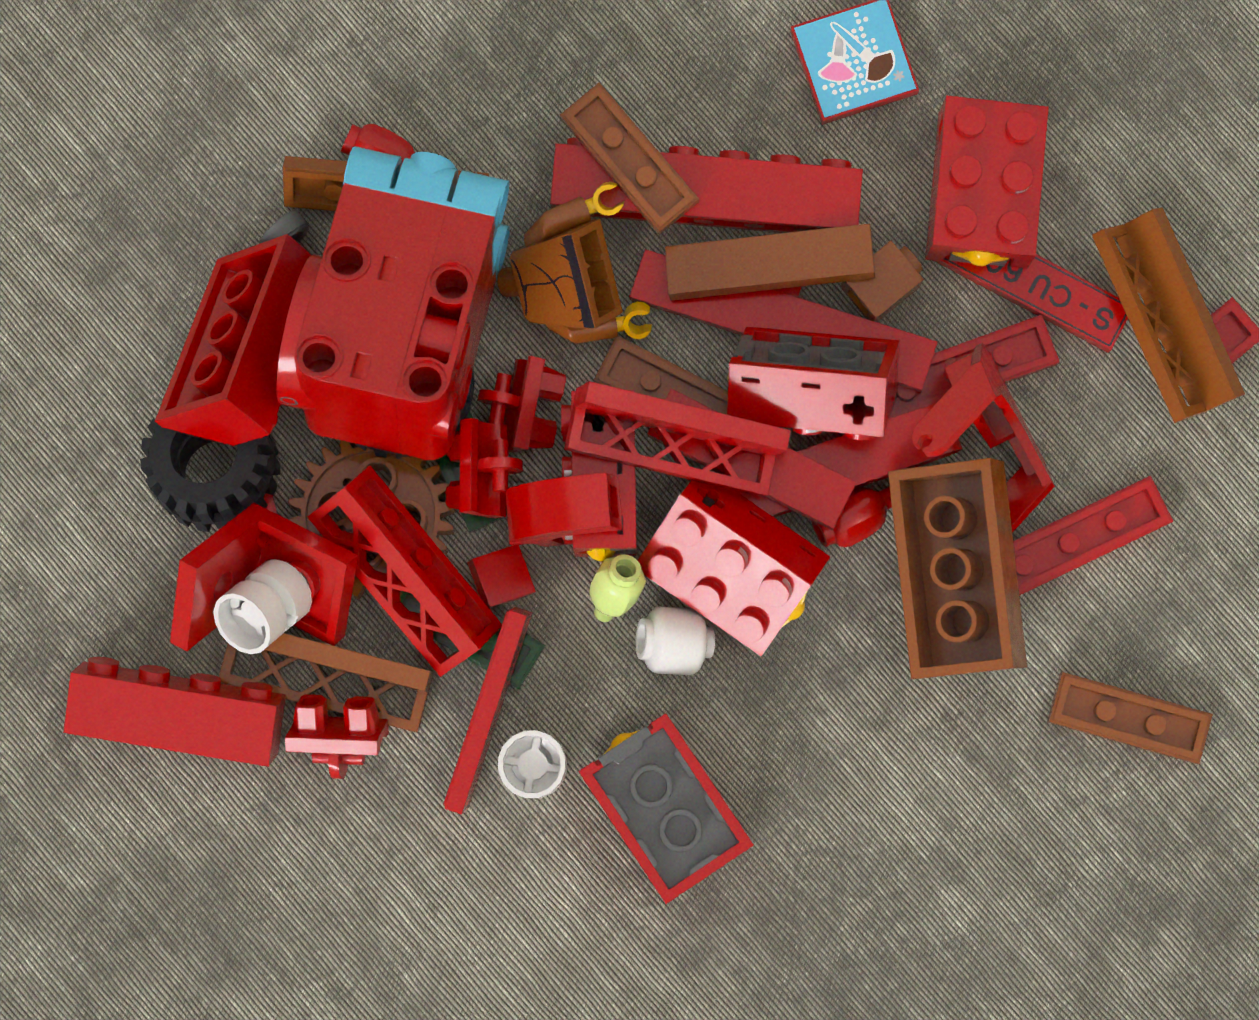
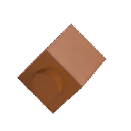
[840,240,924,322]

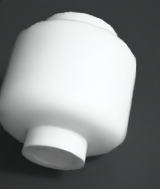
[635,606,715,675]

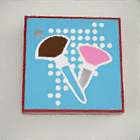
[790,0,919,125]

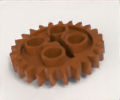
[288,440,456,600]

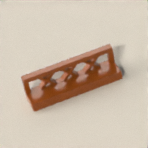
[1092,207,1245,423]
[219,633,434,733]

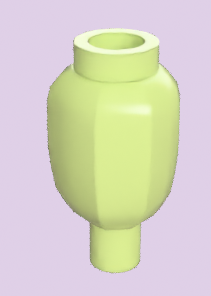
[589,554,646,622]

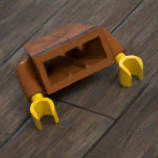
[497,182,652,344]

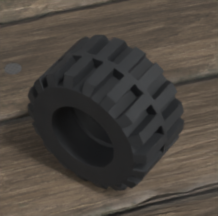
[140,418,281,532]

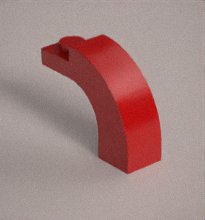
[505,472,622,547]

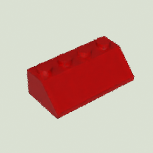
[155,234,311,446]

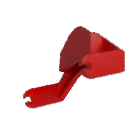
[912,343,1055,533]

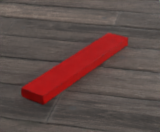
[629,249,938,392]

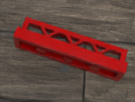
[564,381,791,497]
[307,465,502,677]

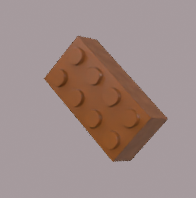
[888,458,1027,679]

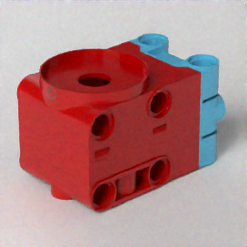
[276,146,510,460]

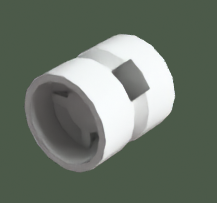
[213,559,312,654]
[498,730,567,798]

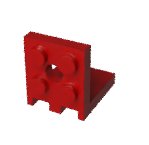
[170,503,358,651]

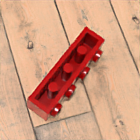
[63,657,286,767]

